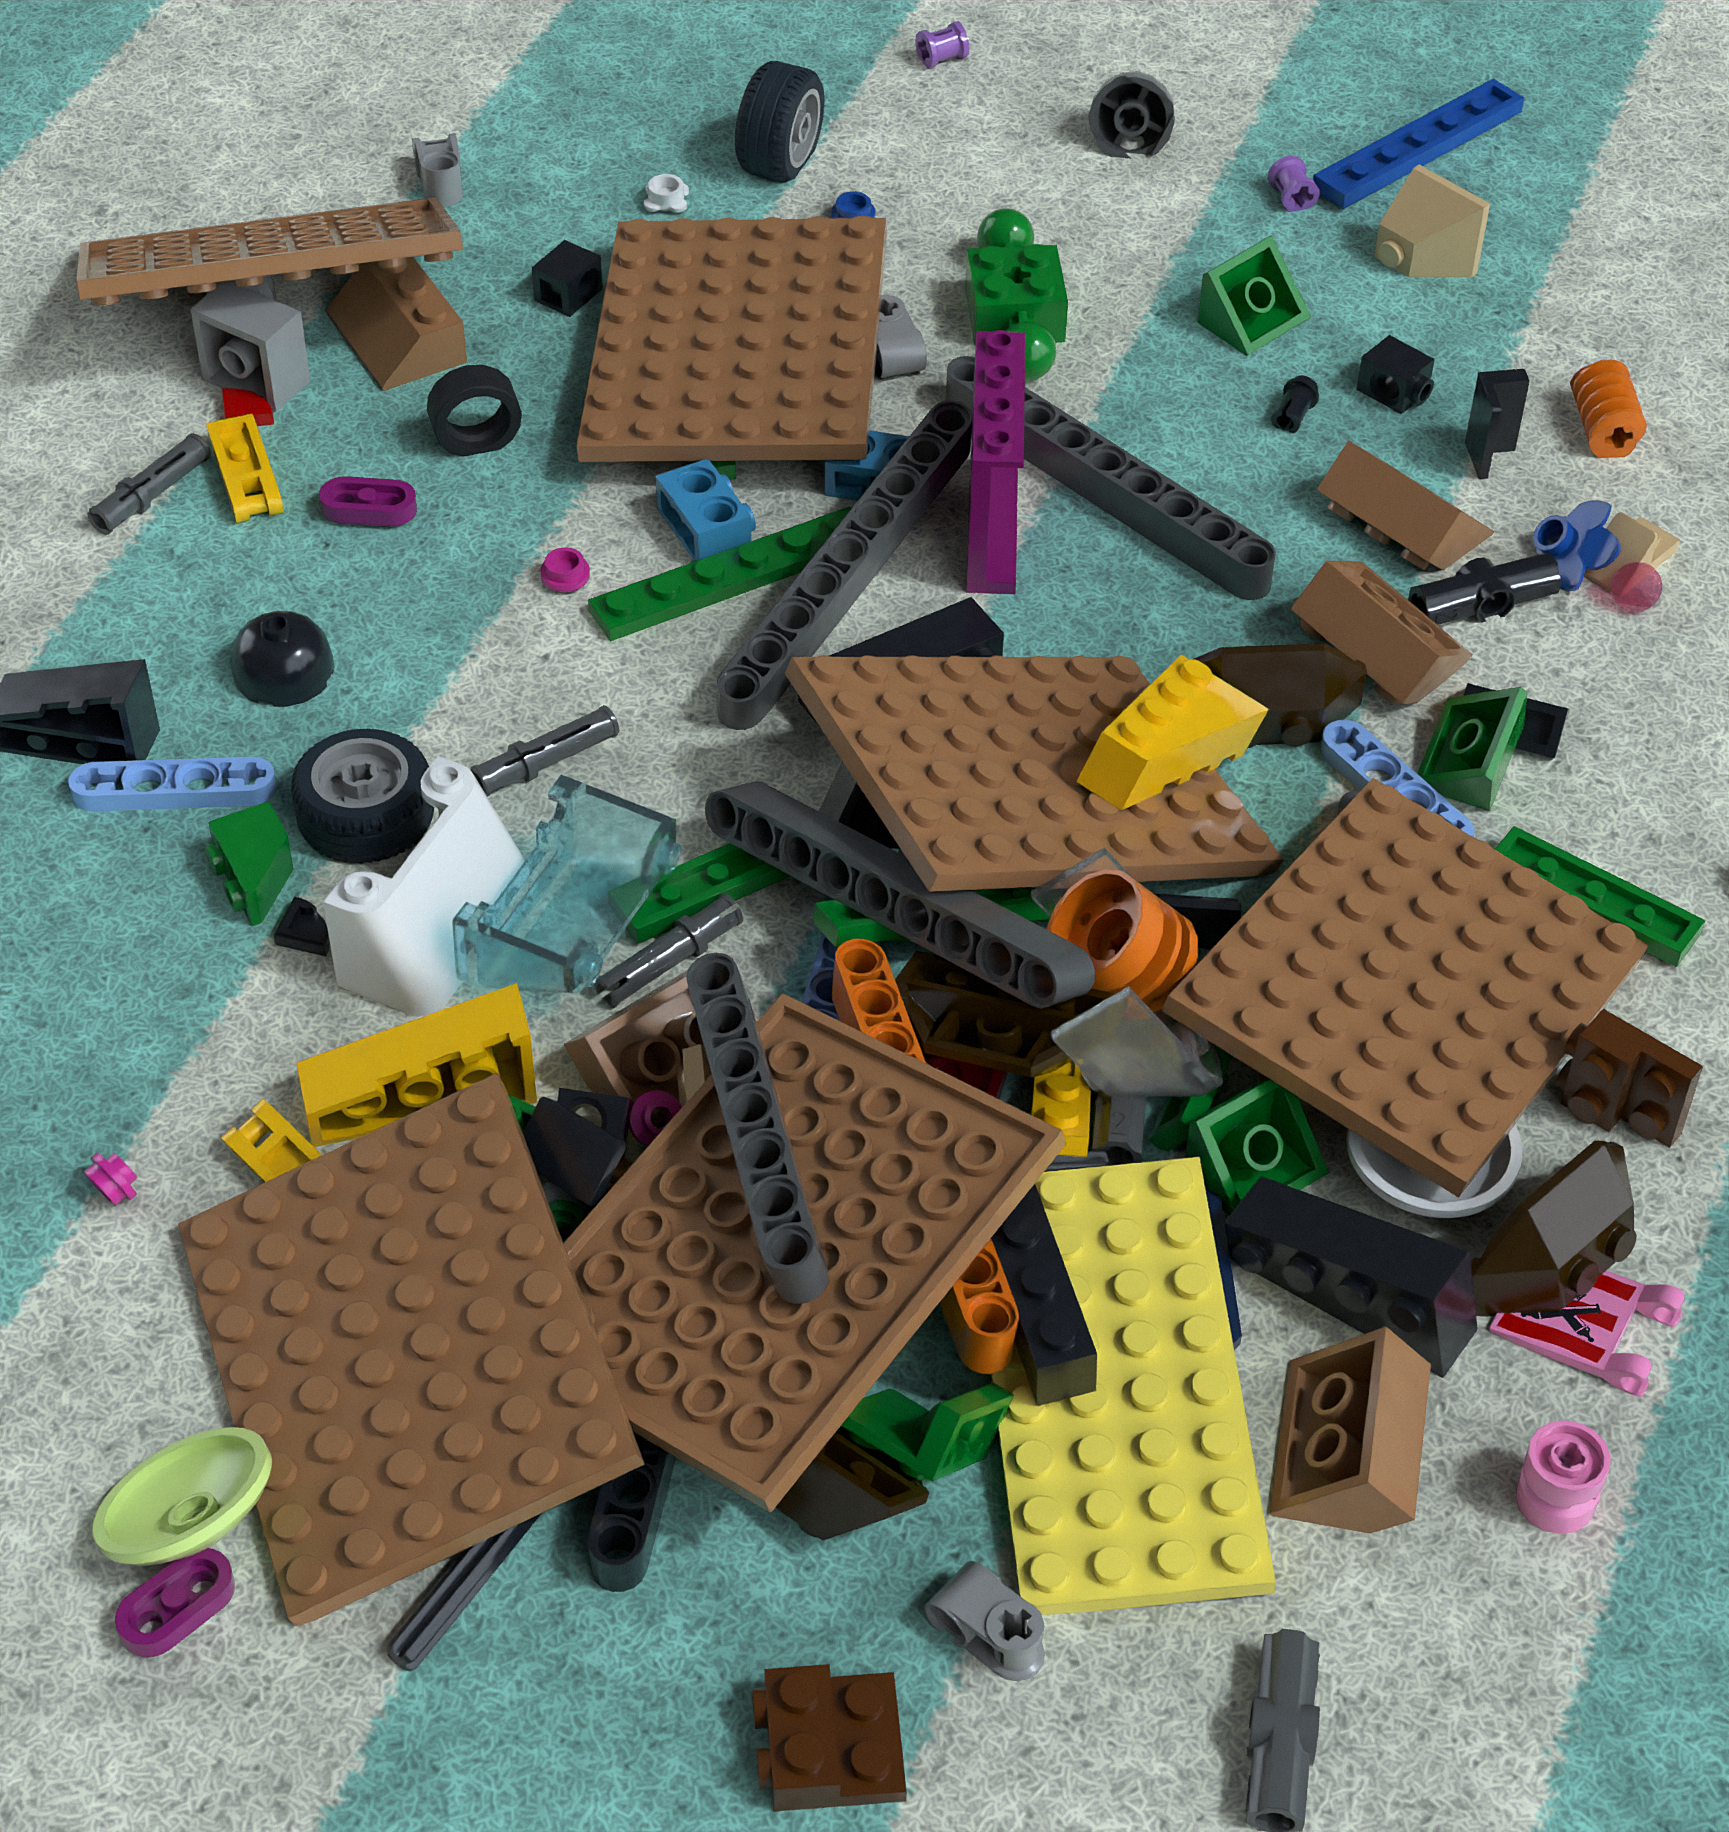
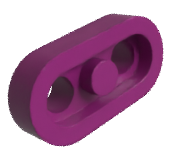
[319,476,417,526]
[115,1548,235,1657]

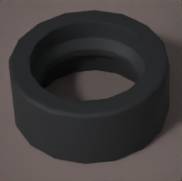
[427,364,522,456]

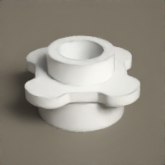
[644,174,689,213]

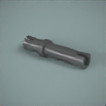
[87,433,211,535]
[470,705,619,797]
[593,894,743,1008]

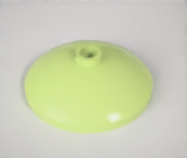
[92,1427,272,1566]

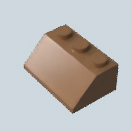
[326,256,467,391]
[1317,440,1495,570]
[1290,560,1473,705]
[563,970,758,1127]
[1269,1327,1431,1534]

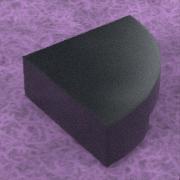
[274,896,330,957]

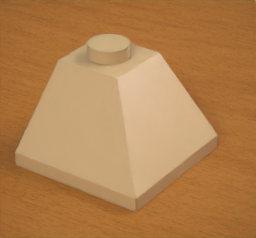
[1374,165,1490,277]

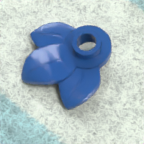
[1533,500,1621,591]

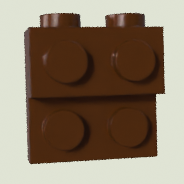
[1554,1008,1703,1148]
[752,1664,907,1812]

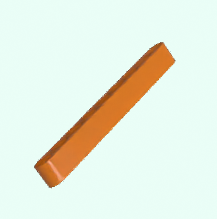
[832,939,1019,1374]

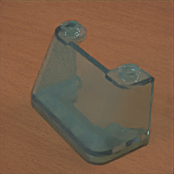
[452,774,681,994]

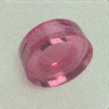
[1610,562,1662,612]

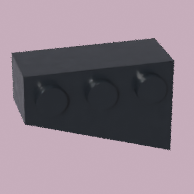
[0,659,160,764]

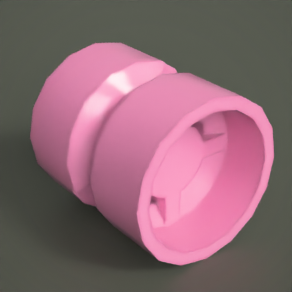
[1515,1420,1611,1534]

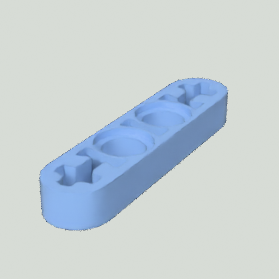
[1320,720,1474,837]
[68,757,277,811]

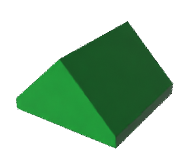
[1197,235,1311,356]
[1417,687,1527,811]
[1185,1078,1329,1216]

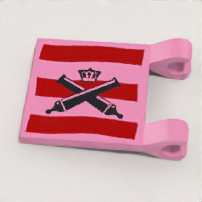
[1489,1271,1684,1397]

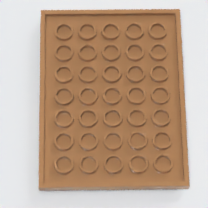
[76,197,463,306]
[576,216,887,462]
[785,655,1284,892]
[1162,778,1649,1198]
[563,993,1066,1513]
[178,1073,644,1626]

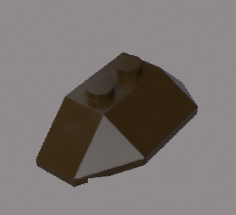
[1162,643,1367,748]
[895,950,1127,1077]
[1471,1140,1637,1317]
[775,1426,929,1540]

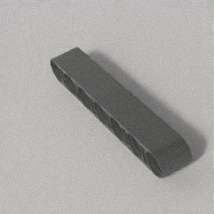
[687,952,829,1304]

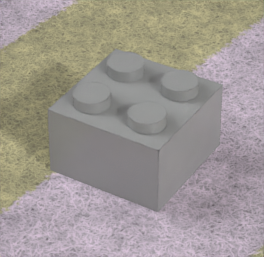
[190,281,311,412]

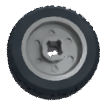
[735,61,825,182]
[291,729,434,863]

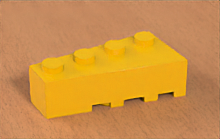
[1076,655,1269,810]
[296,983,537,1147]

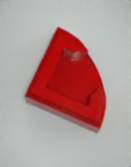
[222,388,274,426]

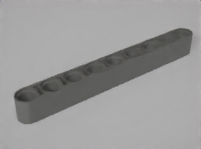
[946,356,1276,600]
[717,400,972,730]
[705,781,1095,1008]

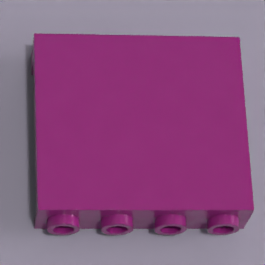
[966,330,1025,595]

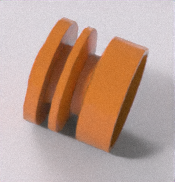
[1046,869,1198,1017]

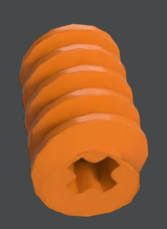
[1569,359,1647,458]

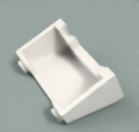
[323,756,531,1016]

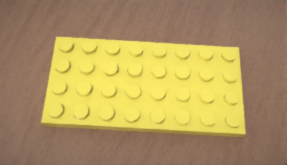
[991,1157,1276,1615]

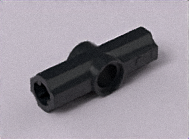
[1408,553,1562,625]

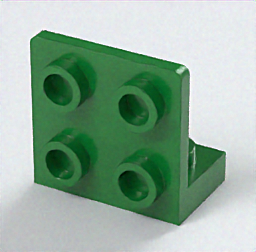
[841,1383,1014,1481]

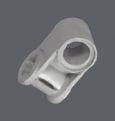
[412,133,463,207]
[875,294,927,378]
[924,1561,1045,1681]

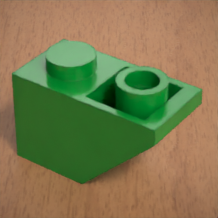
[205,801,294,926]

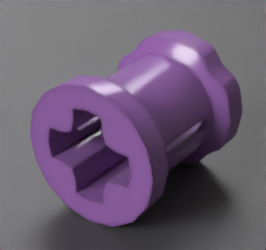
[915,21,970,69]
[1268,155,1320,212]

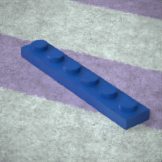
[1313,78,1524,209]

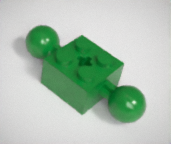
[965,208,1068,381]

